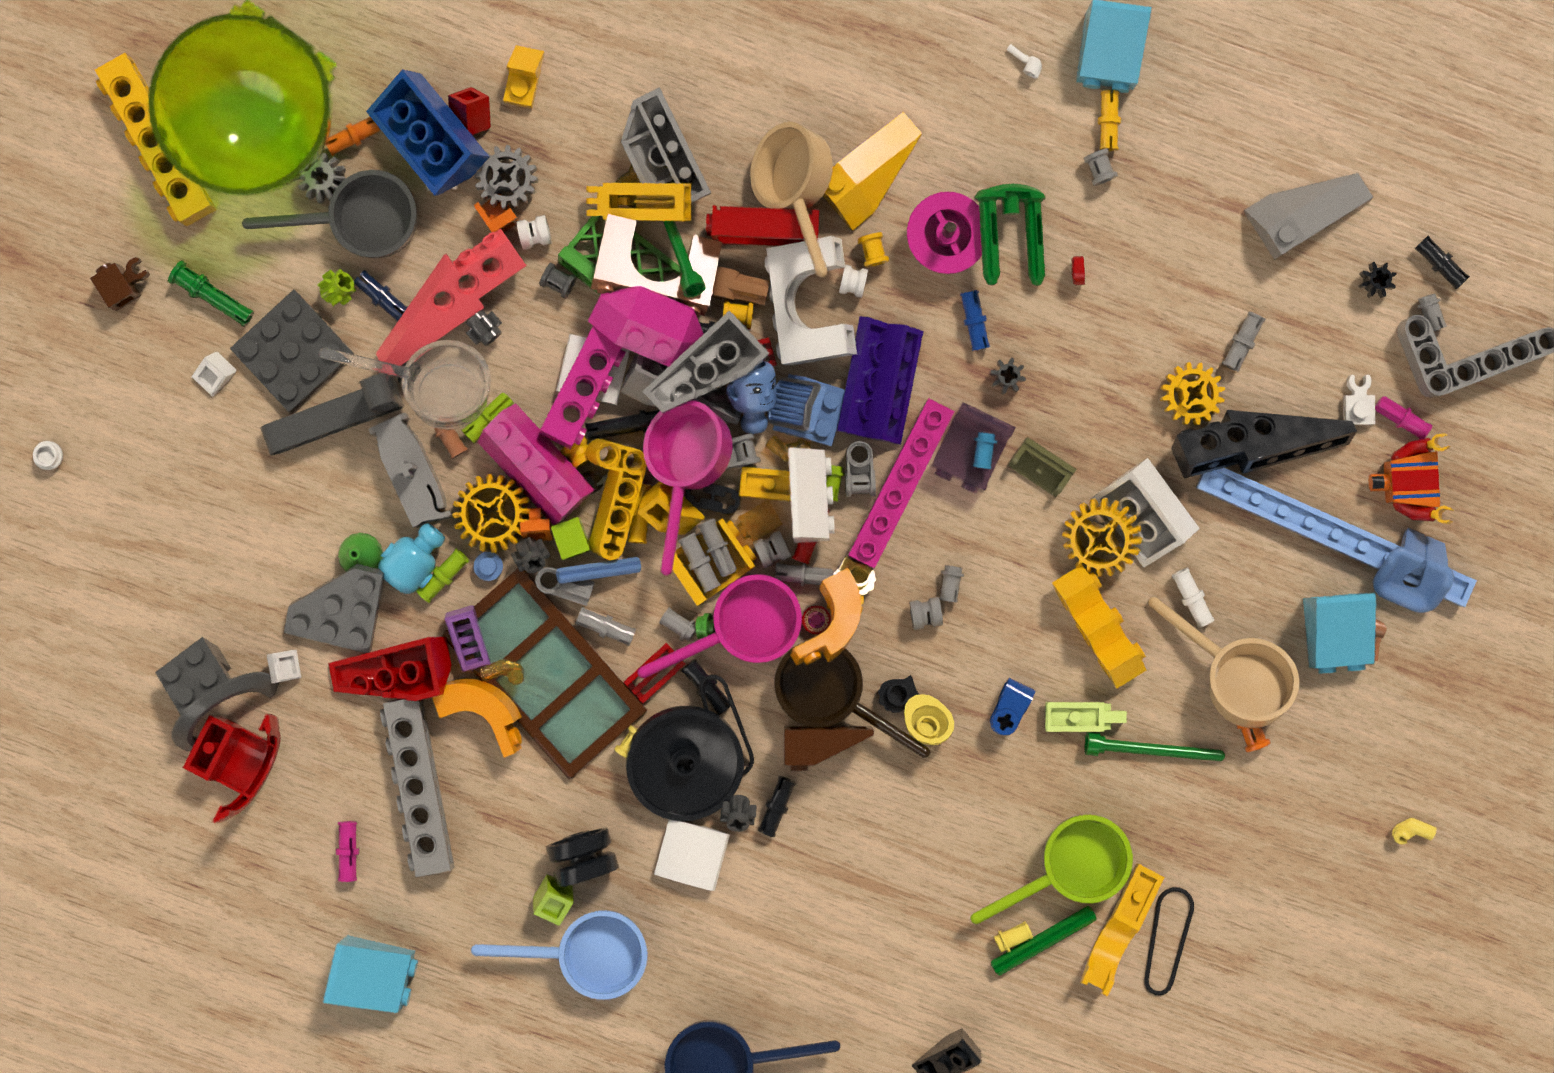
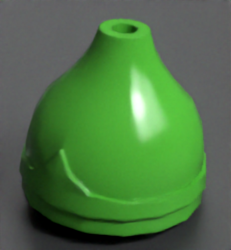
[338,533,383,571]

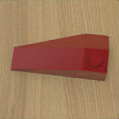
[328,637,452,701]

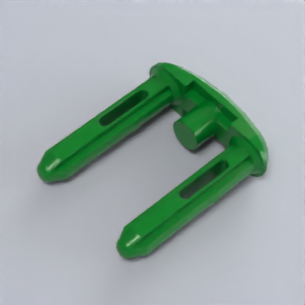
[974,183,1046,286]

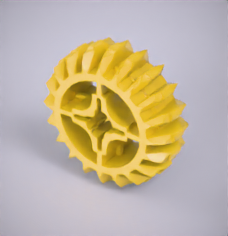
[452,474,531,553]
[1062,497,1142,577]

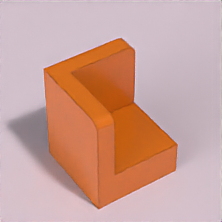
[474,194,519,233]

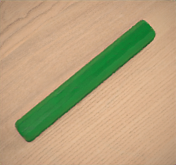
[991,906,1097,976]

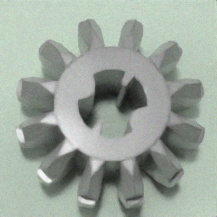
[297,153,346,204]

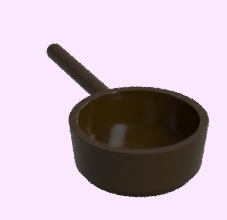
[774,641,931,758]

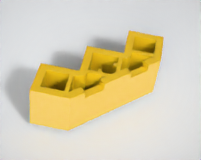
[1052,565,1147,688]

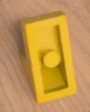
[503,45,545,109]

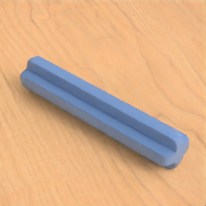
[556,557,641,584]

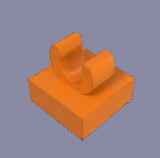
[520,508,553,541]

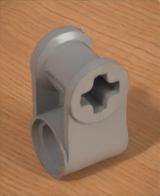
[725,433,761,470]
[845,441,876,497]

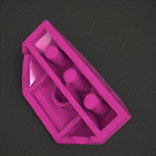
[588,285,704,367]

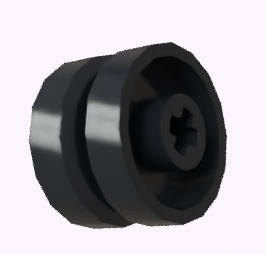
[546,827,619,887]

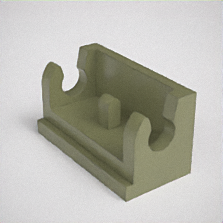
[1007,437,1077,497]

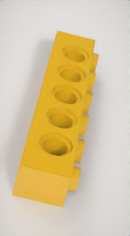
[94,53,217,226]

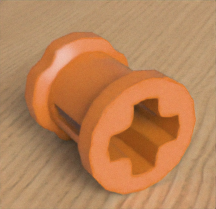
[1236,725,1271,752]

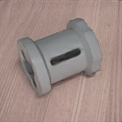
[1083,148,1118,186]

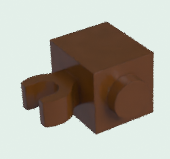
[90,257,150,311]

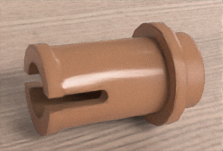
[434,420,468,459]

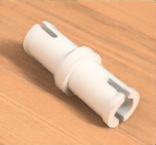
[1172,568,1214,628]

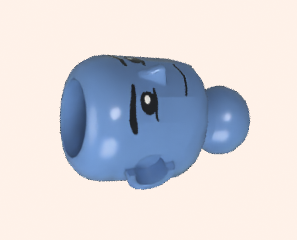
[726,360,776,434]

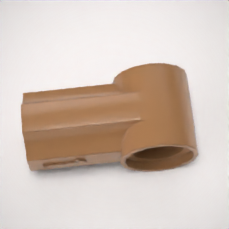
[711,267,770,306]

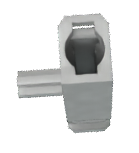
[368,413,453,528]

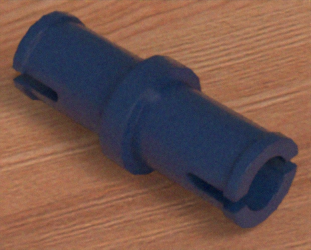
[354,270,408,322]

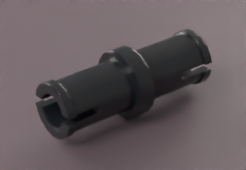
[1414,235,1470,290]
[681,659,730,715]
[758,776,796,837]

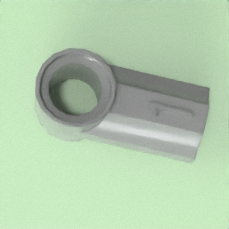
[535,567,595,606]

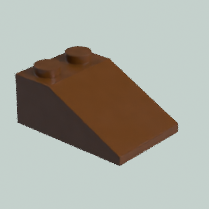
[784,726,874,771]

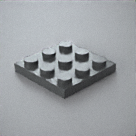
[230,289,355,413]

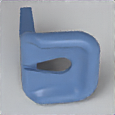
[1373,528,1454,613]

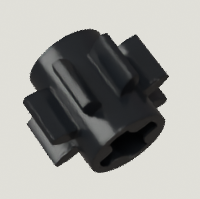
[1358,262,1396,298]

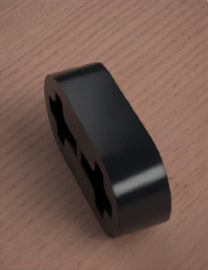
[686,484,740,514]

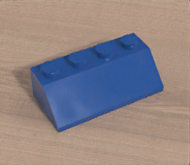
[366,69,490,196]

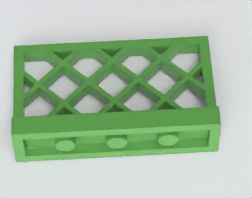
[558,216,682,295]

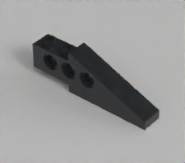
[1171,410,1357,479]

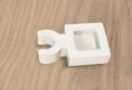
[1343,375,1375,425]

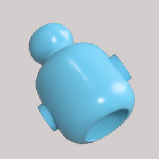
[378,523,445,594]

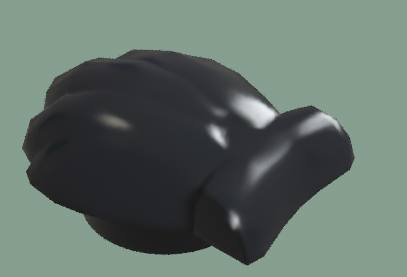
[878,675,920,713]

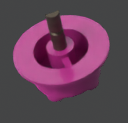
[907,192,982,274]

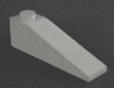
[1244,173,1373,260]

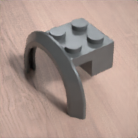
[155,637,280,751]

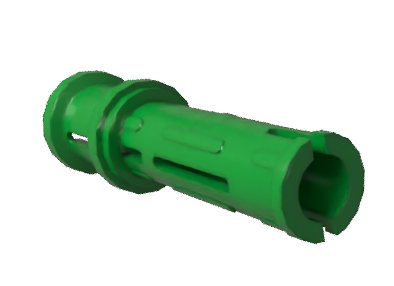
[167,260,254,327]

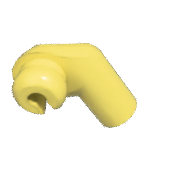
[1392,818,1437,845]

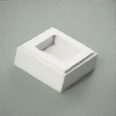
[267,649,301,683]

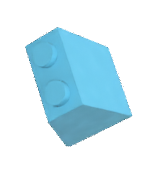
[1076,0,1152,93]
[1303,593,1376,674]
[323,935,418,1013]

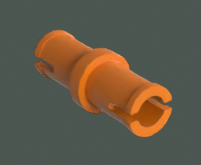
[323,117,382,156]

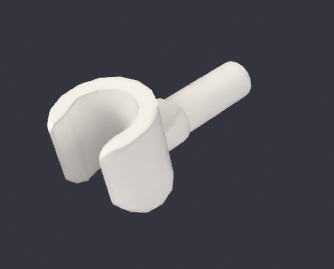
[1007,44,1042,79]

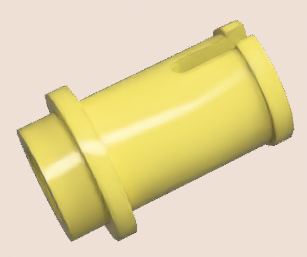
[994,921,1033,953]

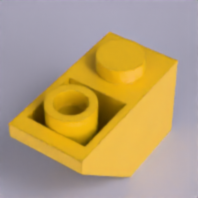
[637,481,705,535]

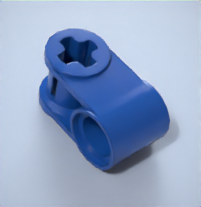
[990,678,1035,735]

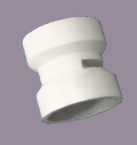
[516,215,552,250]

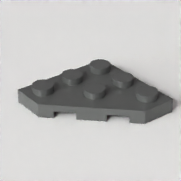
[284,564,384,653]

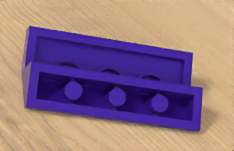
[837,316,923,445]

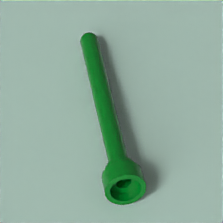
[663,221,706,298]
[1084,732,1225,761]

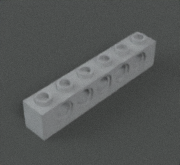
[380,699,455,877]

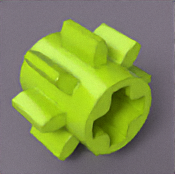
[317,269,356,307]

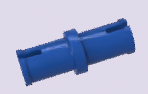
[960,290,990,351]

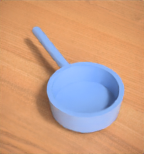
[471,910,647,1000]

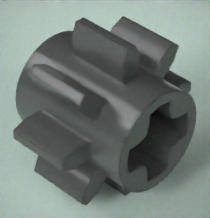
[466,310,502,346]
[989,358,1026,394]
[511,537,550,573]
[720,795,757,832]

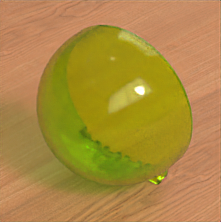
[148,0,337,197]

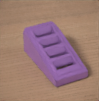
[444,605,491,673]

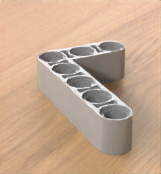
[1397,315,1554,398]

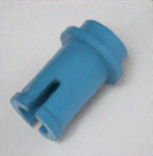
[973,432,997,469]

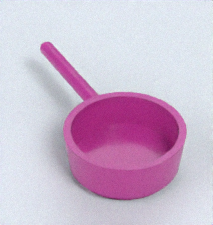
[643,400,733,576]
[637,574,802,678]

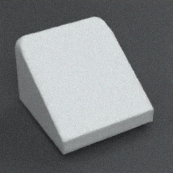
[192,352,237,397]

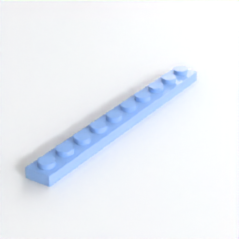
[1196,468,1477,607]

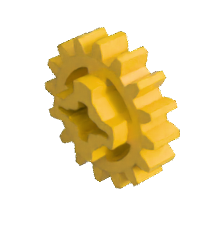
[1160,362,1225,426]

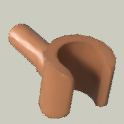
[1375,620,1387,661]

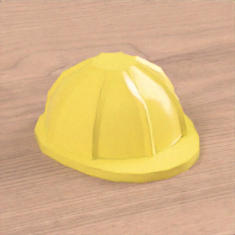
[904,694,954,745]

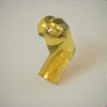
[765,435,810,462]
[480,659,525,685]

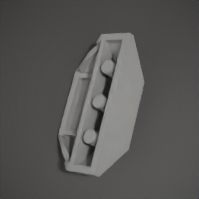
[621,87,711,203]

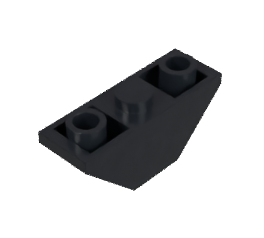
[911,1028,982,1073]

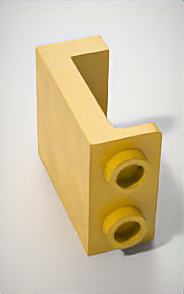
[673,518,757,606]

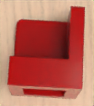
[448,87,491,135]

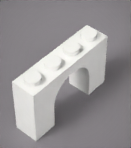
[765,236,857,366]

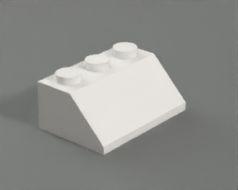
[789,448,835,543]
[1092,458,1200,567]

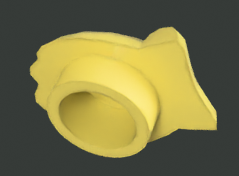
[833,556,876,595]

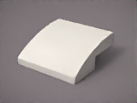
[556,334,630,405]
[654,820,730,891]

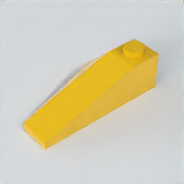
[823,112,922,231]

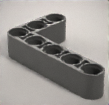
[260,373,404,455]

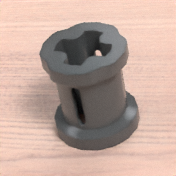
[539,262,577,299]

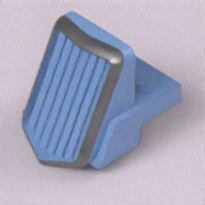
[767,374,845,446]

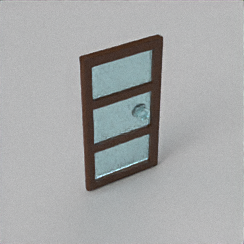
[442,568,647,780]

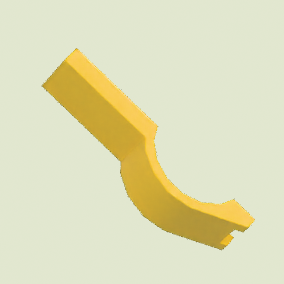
[1080,864,1165,996]

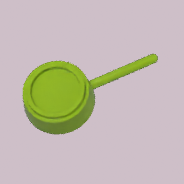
[970,815,1133,924]

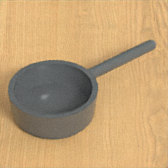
[242,170,417,258]

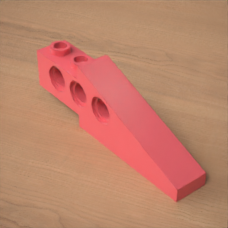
[376,229,527,374]

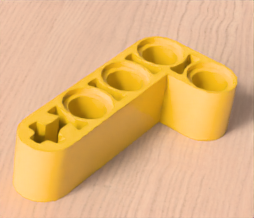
[586,439,647,560]

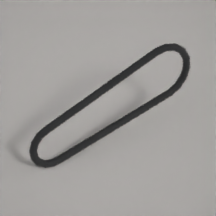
[699,675,754,775]
[1144,887,1194,995]

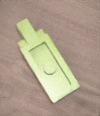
[1045,702,1127,732]

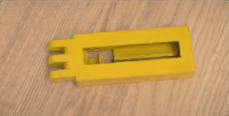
[586,183,691,221]

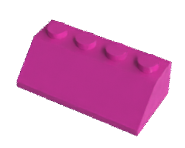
[478,404,595,526]

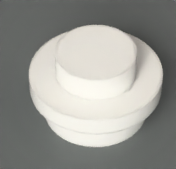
[33,441,63,470]

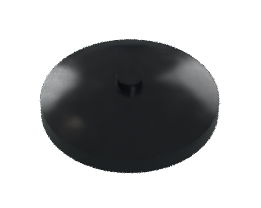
[626,706,744,821]

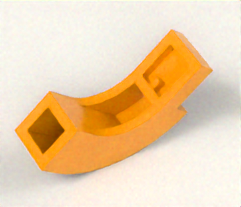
[791,568,861,666]
[432,679,522,757]

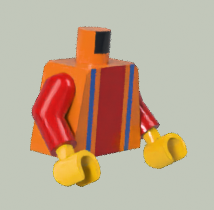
[1368,433,1454,525]

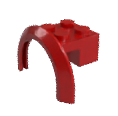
[183,714,281,823]

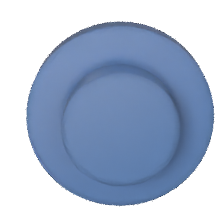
[474,552,503,581]

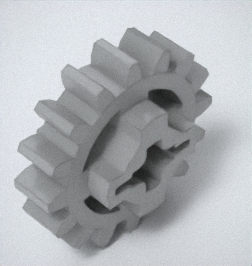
[474,145,539,210]

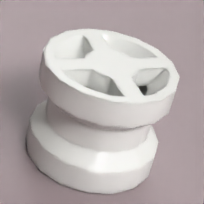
[839,265,868,298]

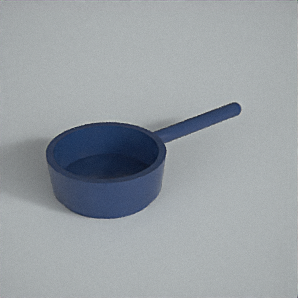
[665,1020,841,1073]

